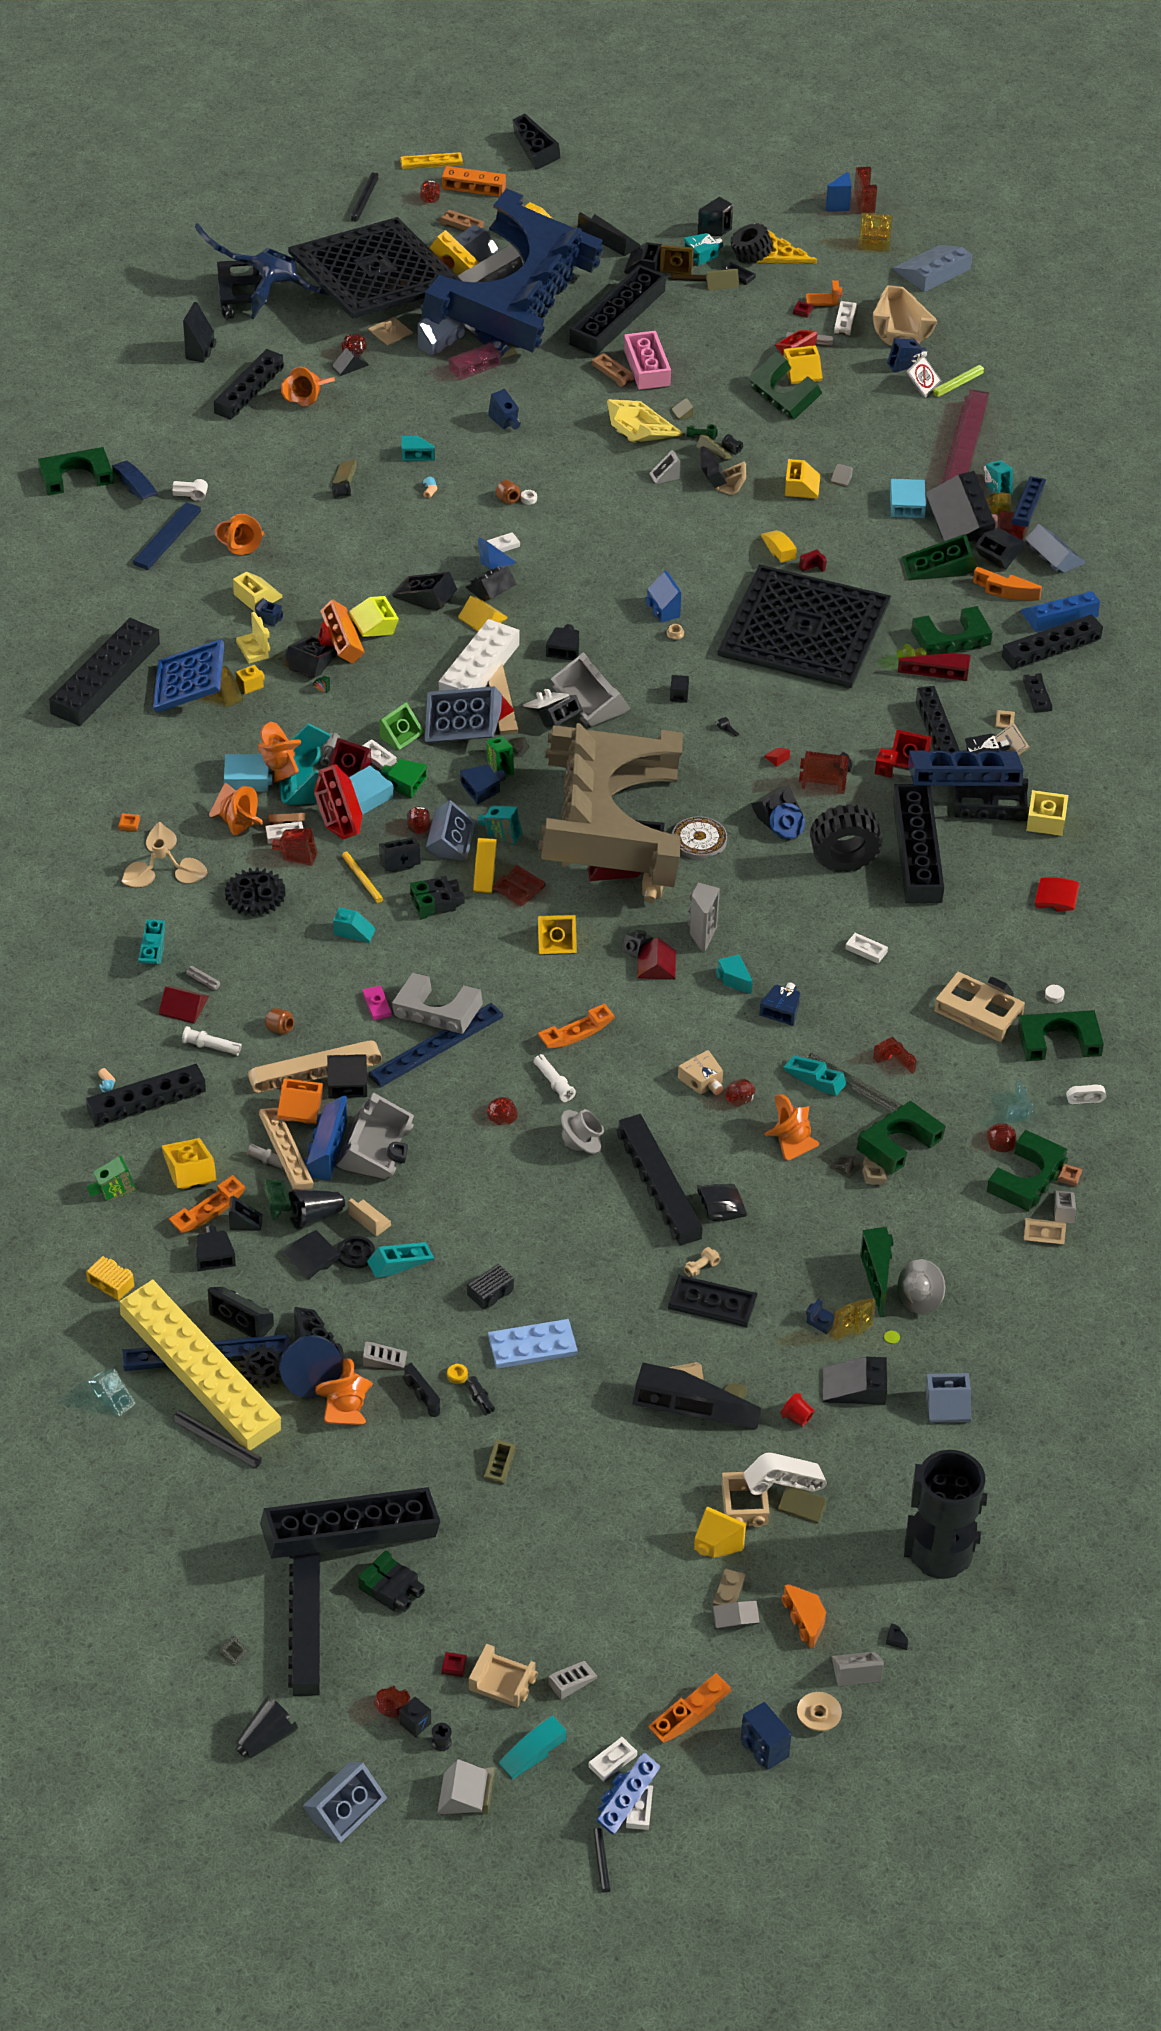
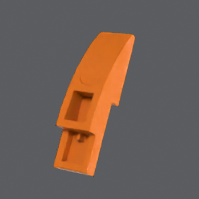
[973,567,1042,601]
[648,1673,732,1743]

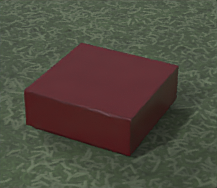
[793,301,813,318]
[441,1652,467,1677]

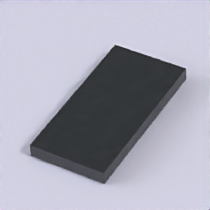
[668,1275,758,1327]

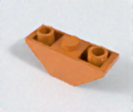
[782,1584,826,1649]

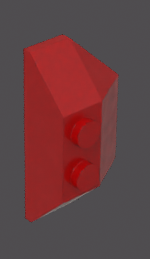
[314,764,363,840]

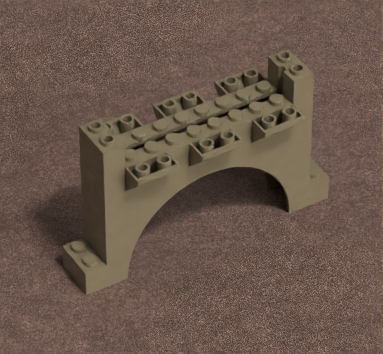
[538,723,683,887]

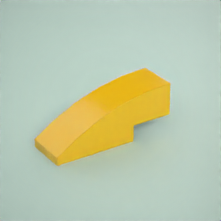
[761,530,797,563]
[473,838,497,893]

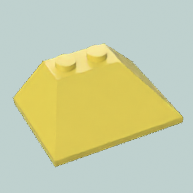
[607,399,684,443]

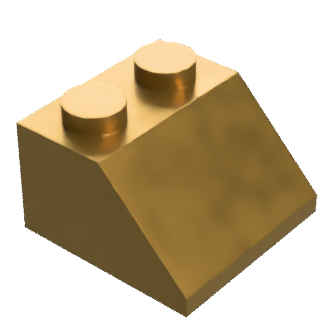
[660,245,694,274]

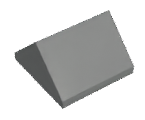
[832,1651,884,1686]
[438,1759,488,1814]

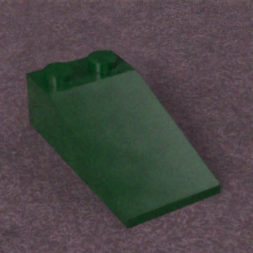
[902,534,977,580]
[860,1227,894,1317]

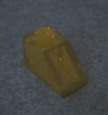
[986,492,1011,519]
[216,666,243,707]

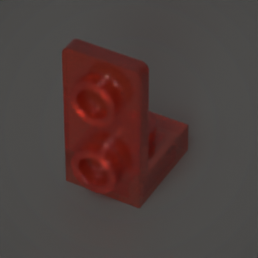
[873,1036,917,1074]

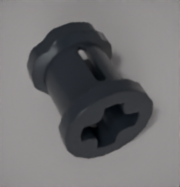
[721,434,743,455]
[332,481,351,498]
[432,1723,452,1751]

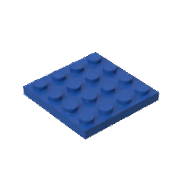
[153,639,224,713]

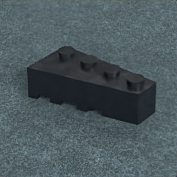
[513,114,561,170]

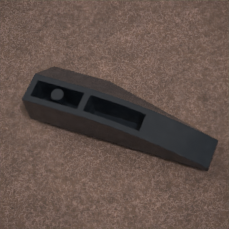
[632,1362,762,1428]

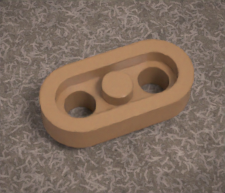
[269,813,306,825]

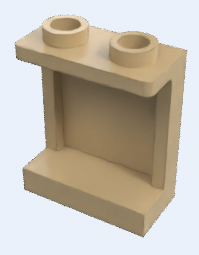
[469,1644,538,1708]

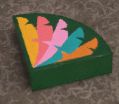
[313,676,330,693]

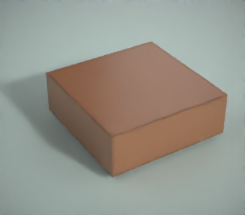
[1057,1164,1082,1187]

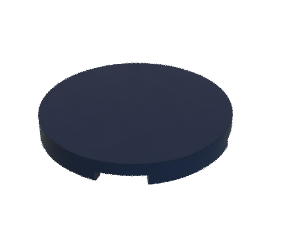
[279,1335,342,1398]

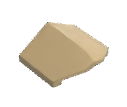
[715,462,746,495]

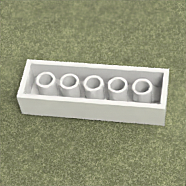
[439,619,519,691]

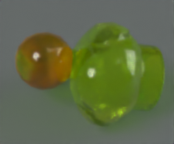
[897,644,926,661]

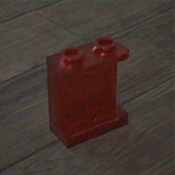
[854,166,877,214]
[799,751,849,794]

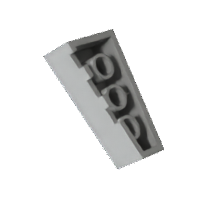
[458,245,523,282]

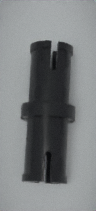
[465,1376,495,1416]

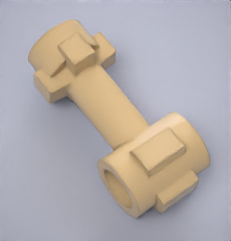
[684,1247,721,1277]

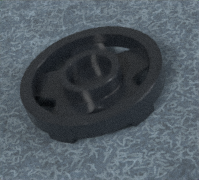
[337,1236,375,1268]

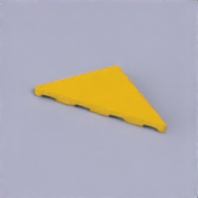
[754,223,817,264]

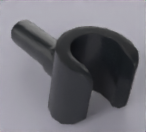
[717,717,739,737]

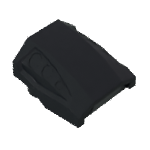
[697,1184,747,1221]

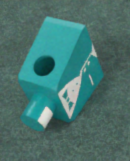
[684,233,723,266]
[984,460,1013,500]

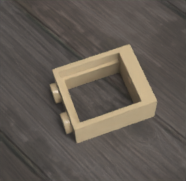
[721,1472,769,1527]

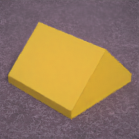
[458,596,507,631]

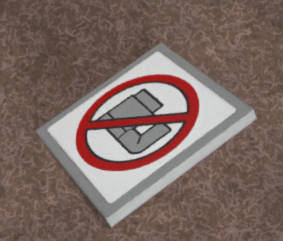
[906,355,941,398]

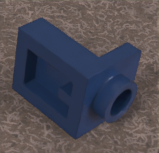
[806,1299,839,1334]

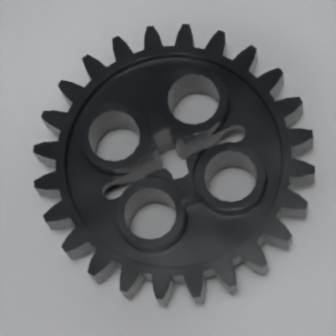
[225,867,286,917]

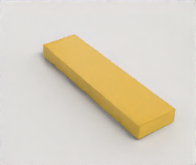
[400,152,463,170]

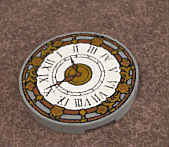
[672,816,727,860]

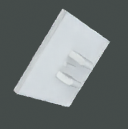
[523,689,569,709]

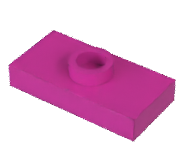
[363,985,392,1021]

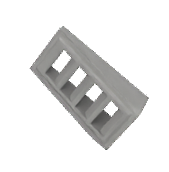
[1054,1191,1076,1223]
[363,1342,407,1370]
[548,1661,597,1700]

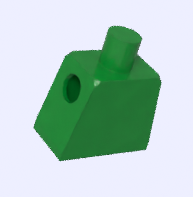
[381,759,427,799]

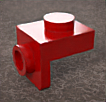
[875,748,898,778]

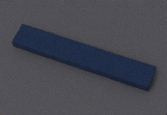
[1011,476,1046,527]
[133,502,201,570]

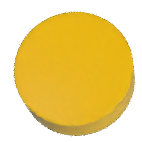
[447,1364,468,1384]

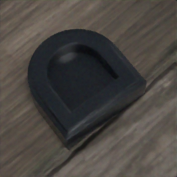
[386,1142,408,1163]

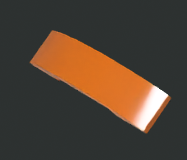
[538,1003,614,1048]
[169,1175,245,1233]

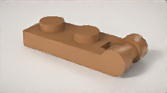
[439,210,484,231]
[592,353,634,387]

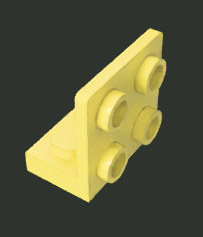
[236,612,270,664]

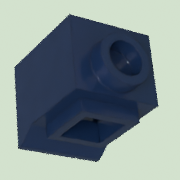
[255,598,283,626]

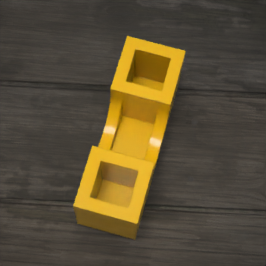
[430,230,479,276]

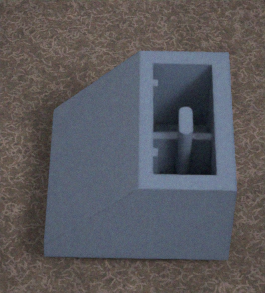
[925,1373,971,1423]

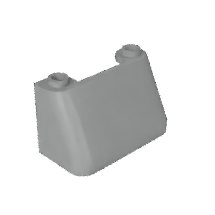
[551,652,631,727]
[335,1092,414,1179]

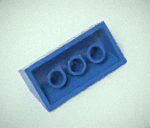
[1021,591,1100,633]
[304,1096,348,1181]

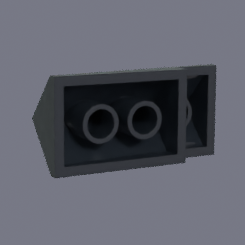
[577,212,641,256]

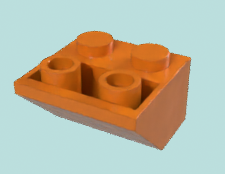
[277,1078,323,1124]

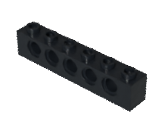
[214,349,284,420]
[1002,614,1103,670]
[916,686,960,754]
[86,1063,206,1127]

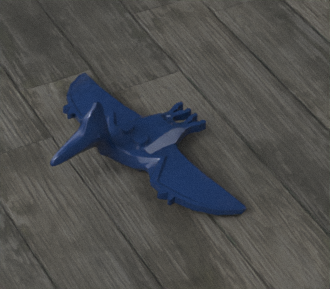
[195,223,330,319]

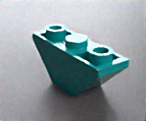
[138,919,165,964]

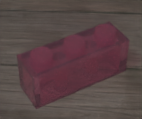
[449,343,501,381]

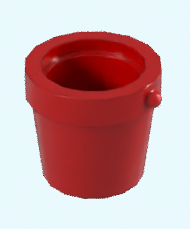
[780,1393,815,1427]

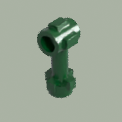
[686,424,718,440]

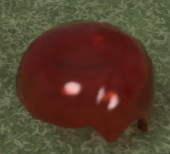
[486,1097,518,1125]
[987,1123,1017,1152]
[374,1686,411,1718]

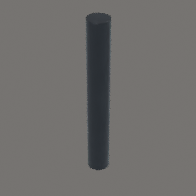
[593,1828,611,1893]

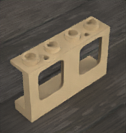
[934,972,1025,1042]

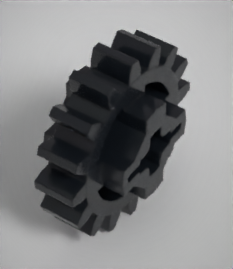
[240,1343,281,1389]

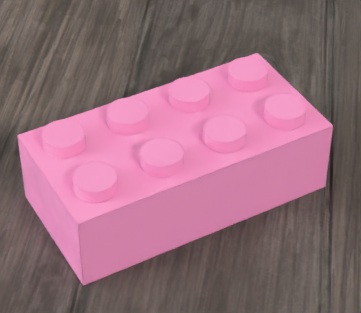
[624,331,671,390]

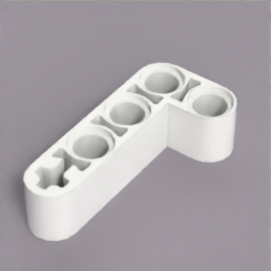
[743,1453,827,1495]

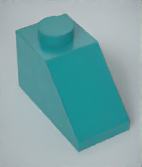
[401,436,435,461]
[333,907,375,943]
[716,954,753,994]

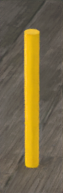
[342,851,383,903]

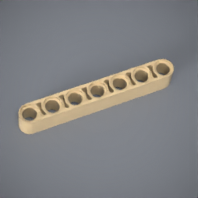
[248,1040,382,1093]

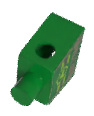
[486,736,515,777]
[86,1156,136,1201]

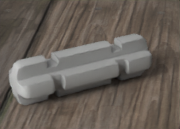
[186,966,220,991]

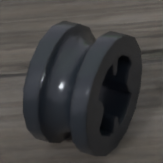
[221,304,234,320]

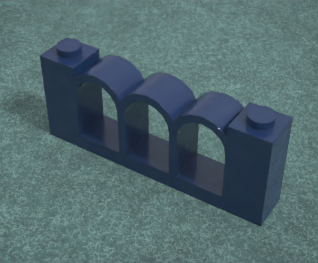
[908,751,1024,786]

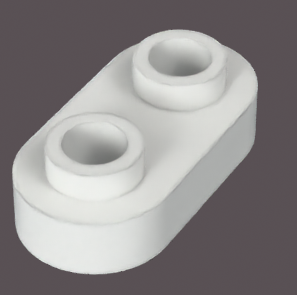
[1066,1085,1106,1104]

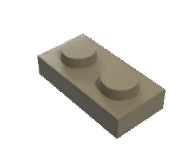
[713,1569,746,1606]

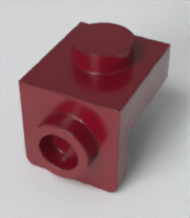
[799,549,827,572]

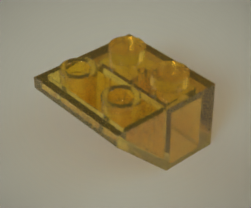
[858,213,893,252]

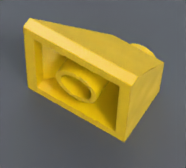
[538,915,577,954]
[694,1507,746,1558]

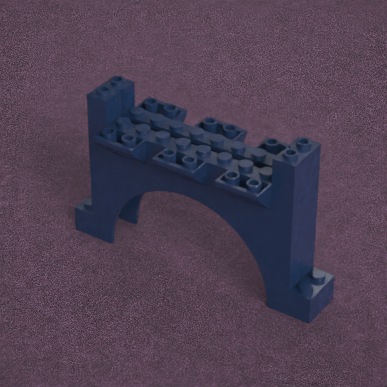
[421,188,603,353]

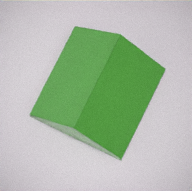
[379,702,425,750]

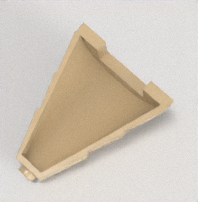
[873,285,937,346]

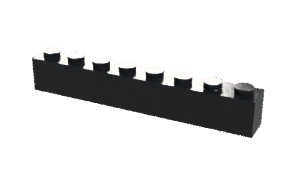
[616,1114,703,1246]
[288,1552,320,1696]

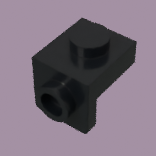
[622,930,653,957]

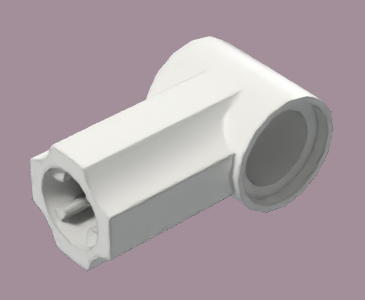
[173,479,208,501]

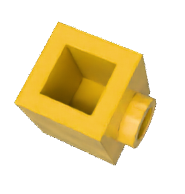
[236,665,265,694]

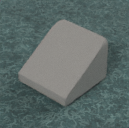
[831,464,853,487]

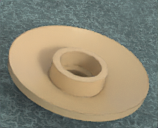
[797,1692,842,1732]

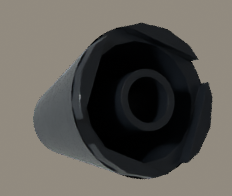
[287,1189,345,1229]
[236,1696,298,1758]

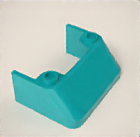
[279,723,331,806]

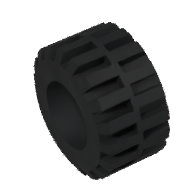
[730,223,773,264]

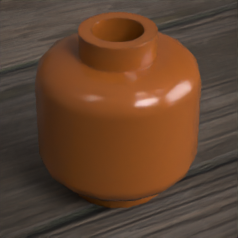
[496,480,520,504]
[265,1008,294,1035]

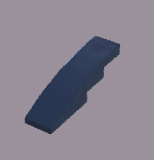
[112,460,157,500]

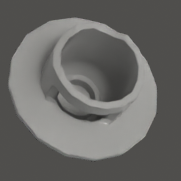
[561,1109,604,1154]
[897,1259,946,1314]

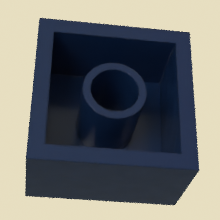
[740,1701,792,1770]

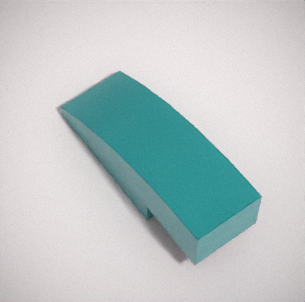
[783,1055,846,1096]
[499,1715,567,1780]

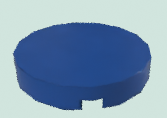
[770,803,805,840]

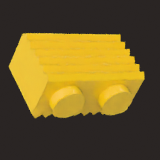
[86,1256,134,1301]

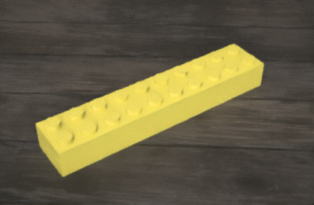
[120,1280,281,1450]

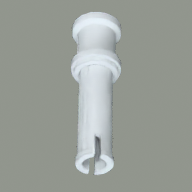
[182,1026,242,1056]
[534,1054,576,1102]

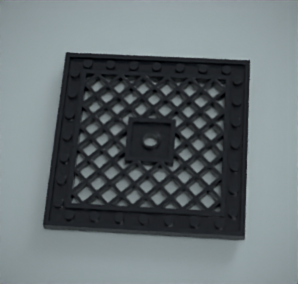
[288,217,462,319]
[718,564,891,688]

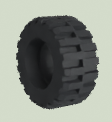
[810,804,883,872]

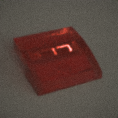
[492,865,546,906]

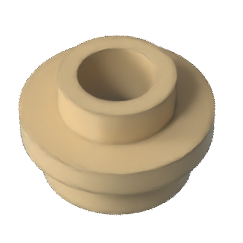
[667,624,684,640]

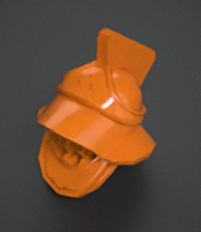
[281,366,335,406]
[215,514,264,555]
[257,721,301,782]
[209,784,263,836]
[764,1094,819,1161]
[315,1359,373,1425]

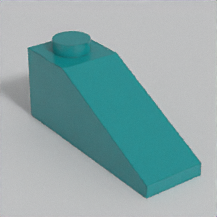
[367,1242,434,1278]

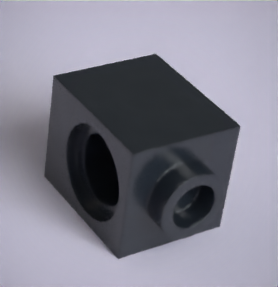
[670,675,689,703]

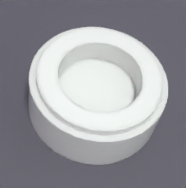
[520,490,537,505]
[1045,985,1064,1003]

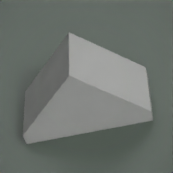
[649,450,680,484]
[713,1601,760,1628]

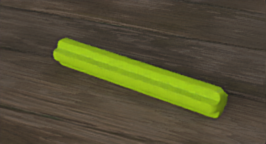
[933,365,984,397]

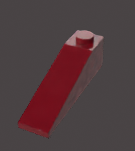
[897,653,971,681]

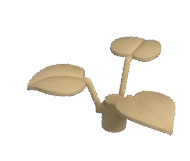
[122,822,208,888]

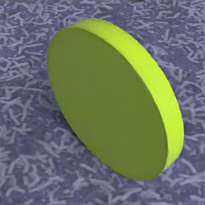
[884,1330,900,1344]

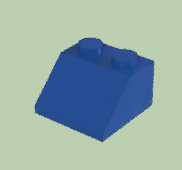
[646,571,681,622]

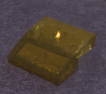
[832,1298,876,1342]

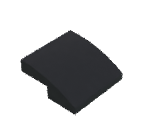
[283,1230,341,1280]

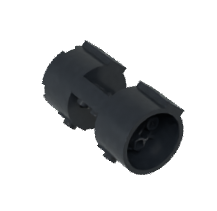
[904,1450,987,1579]

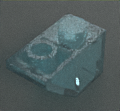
[89,1369,136,1416]

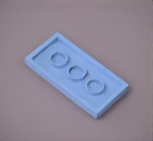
[488,1319,578,1369]

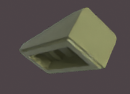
[697,435,732,459]
[483,1439,516,1484]

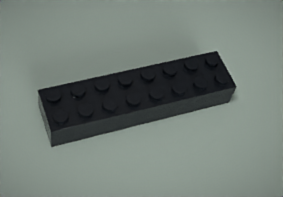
[570,265,666,356]
[49,618,160,726]
[892,784,944,903]
[260,1487,441,1559]

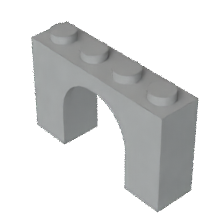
[392,973,483,1034]

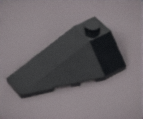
[294,1307,345,1362]

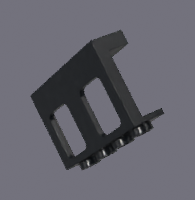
[217,261,260,307]
[954,778,1029,821]

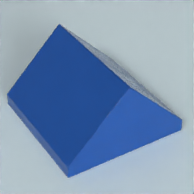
[825,172,852,211]
[478,537,516,569]

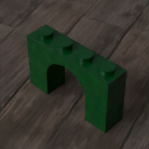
[749,351,822,419]
[38,447,114,496]
[911,606,993,655]
[1017,1010,1104,1061]
[856,1100,946,1175]
[987,1129,1068,1212]

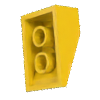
[161,1138,216,1189]

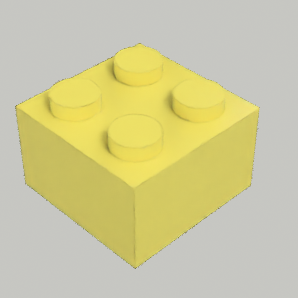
[1026,790,1068,836]

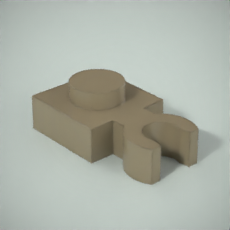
[862,1156,887,1185]

